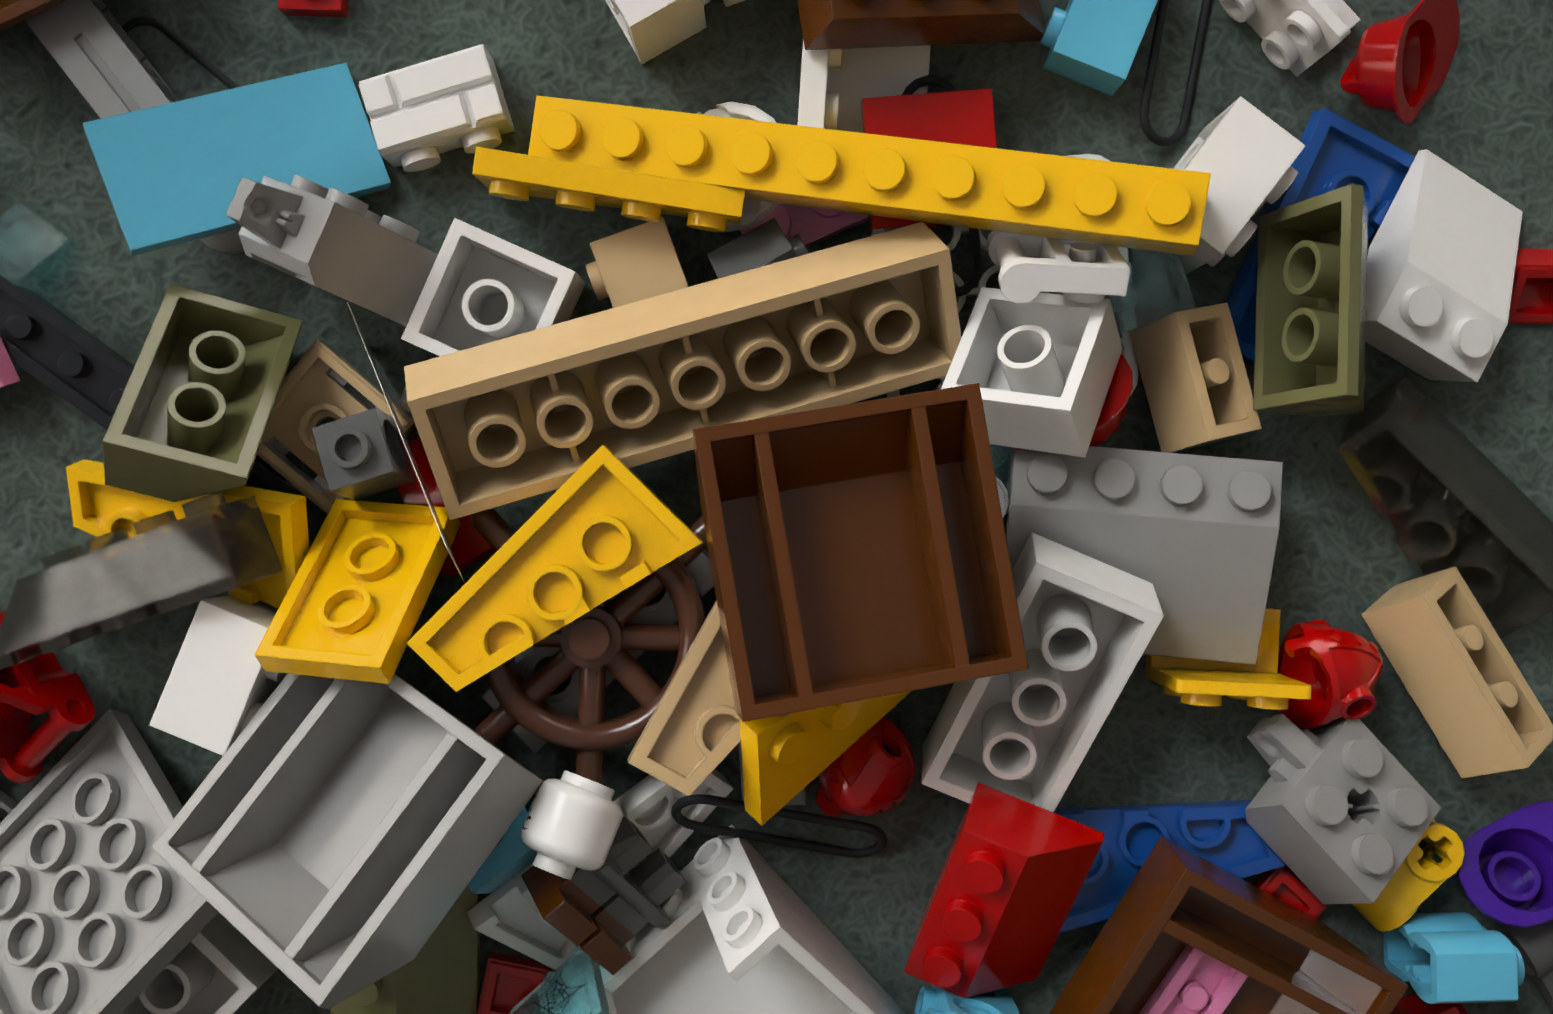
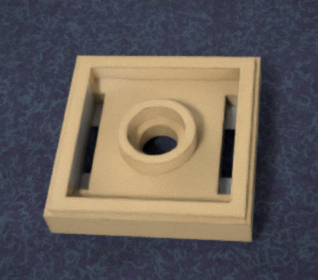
[257,339,416,514]

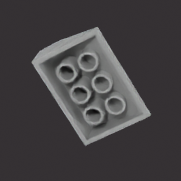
[1003,446,1283,665]

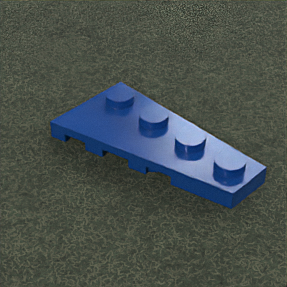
[1225,108,1415,367]
[1053,800,1285,933]

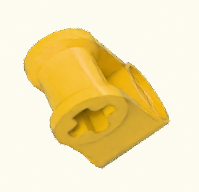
[1352,819,1465,932]

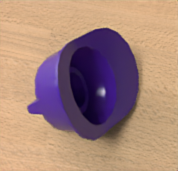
[1458,801,1553,928]

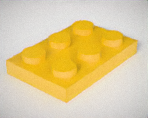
[254,499,461,684]

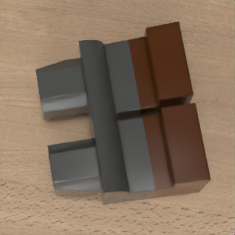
[521,815,686,975]

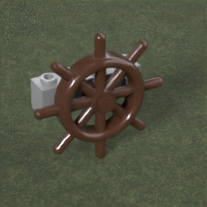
[420,508,714,785]

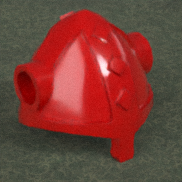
[1278,620,1383,730]
[816,717,916,818]

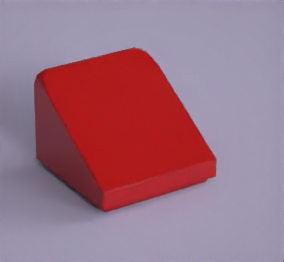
[1508,248,1553,324]

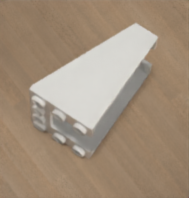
[548,824,905,1014]

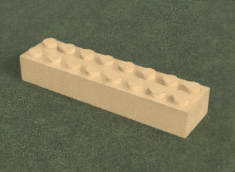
[404,222,962,520]

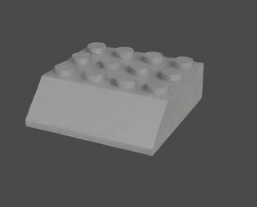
[151,673,543,1009]

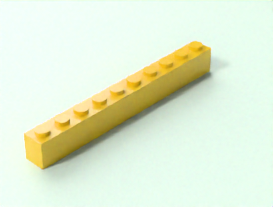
[528,95,1211,256]

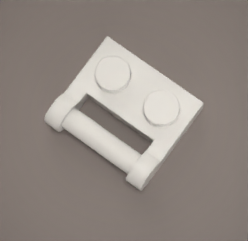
[986,231,1130,304]

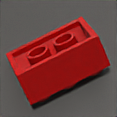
[904,782,1105,998]

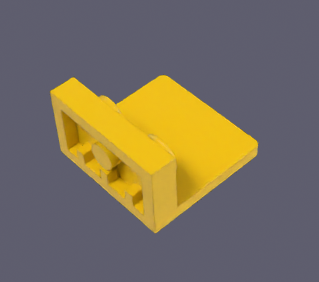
[1145,608,1312,710]

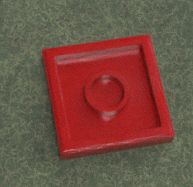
[861,88,997,232]

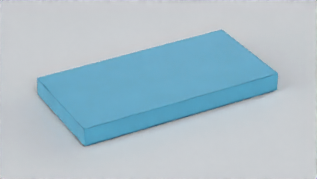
[83,63,391,256]

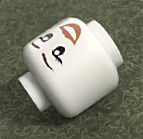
[520,770,623,880]

